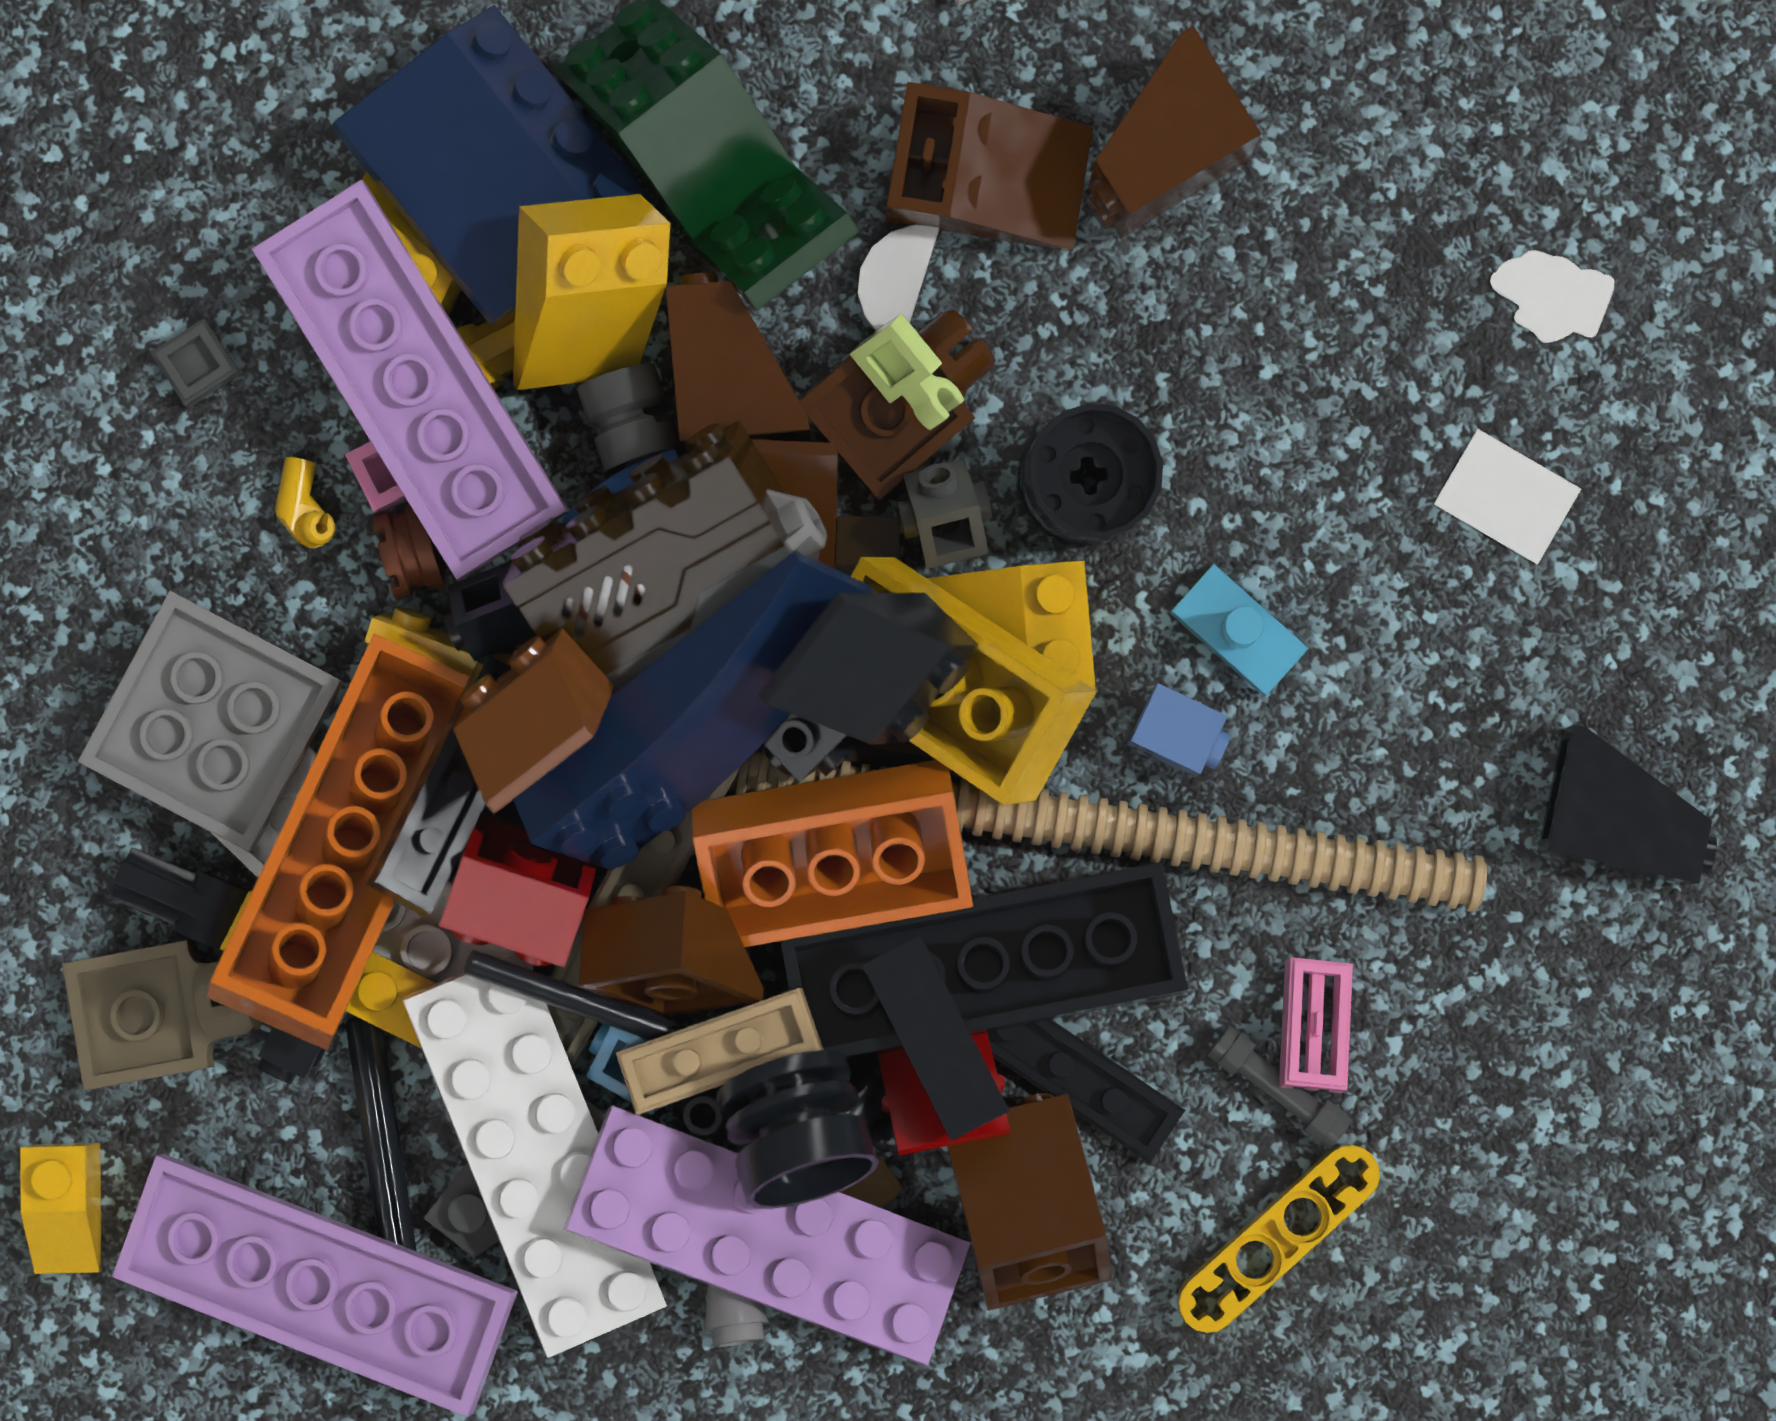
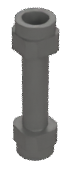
[1206,1025,1352,1149]

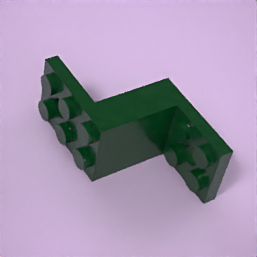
[552,0,859,311]

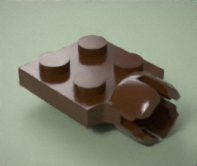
[799,310,995,500]

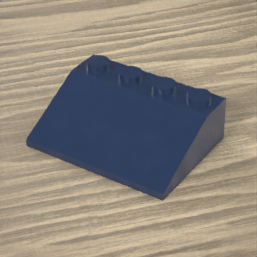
[331,5,654,326]

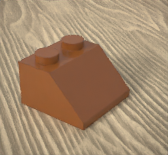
[453,628,615,813]

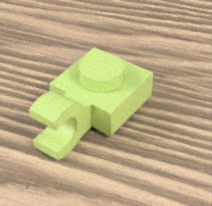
[849,313,964,430]

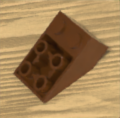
[886,82,1093,252]

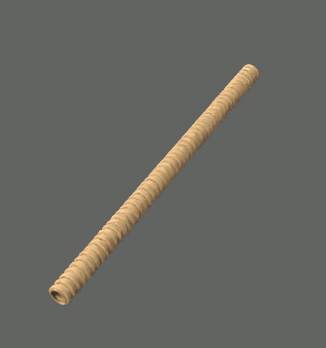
[724,747,1487,912]

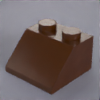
[579,886,764,1018]

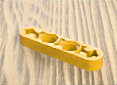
[1176,1144,1380,1333]

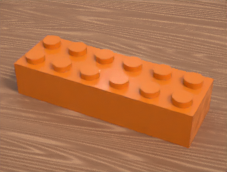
[207,634,470,1051]

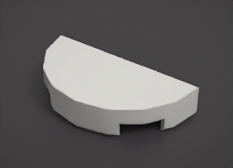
[858,225,939,332]

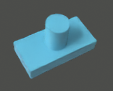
[1170,564,1309,697]

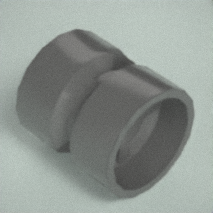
[577,363,682,475]

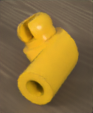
[275,457,335,548]

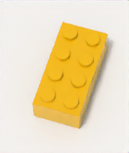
[851,557,1097,805]

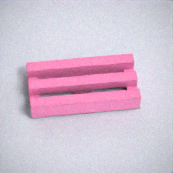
[1279,957,1353,1093]

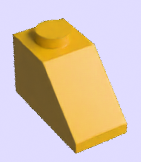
[20,1143,101,1274]

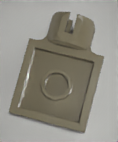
[62,940,262,1091]

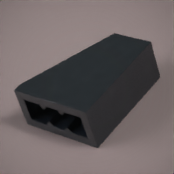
[1537,725,1717,885]

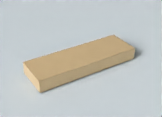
[616,988,823,1115]

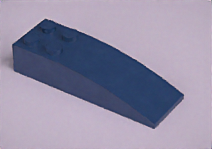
[513,550,874,871]

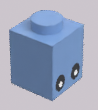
[1126,683,1231,777]

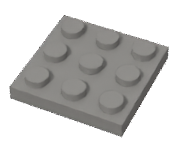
[78,591,344,853]

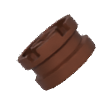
[372,504,446,600]

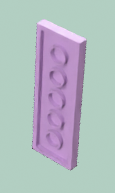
[252,180,569,580]
[563,1106,970,1365]
[112,1154,518,1417]

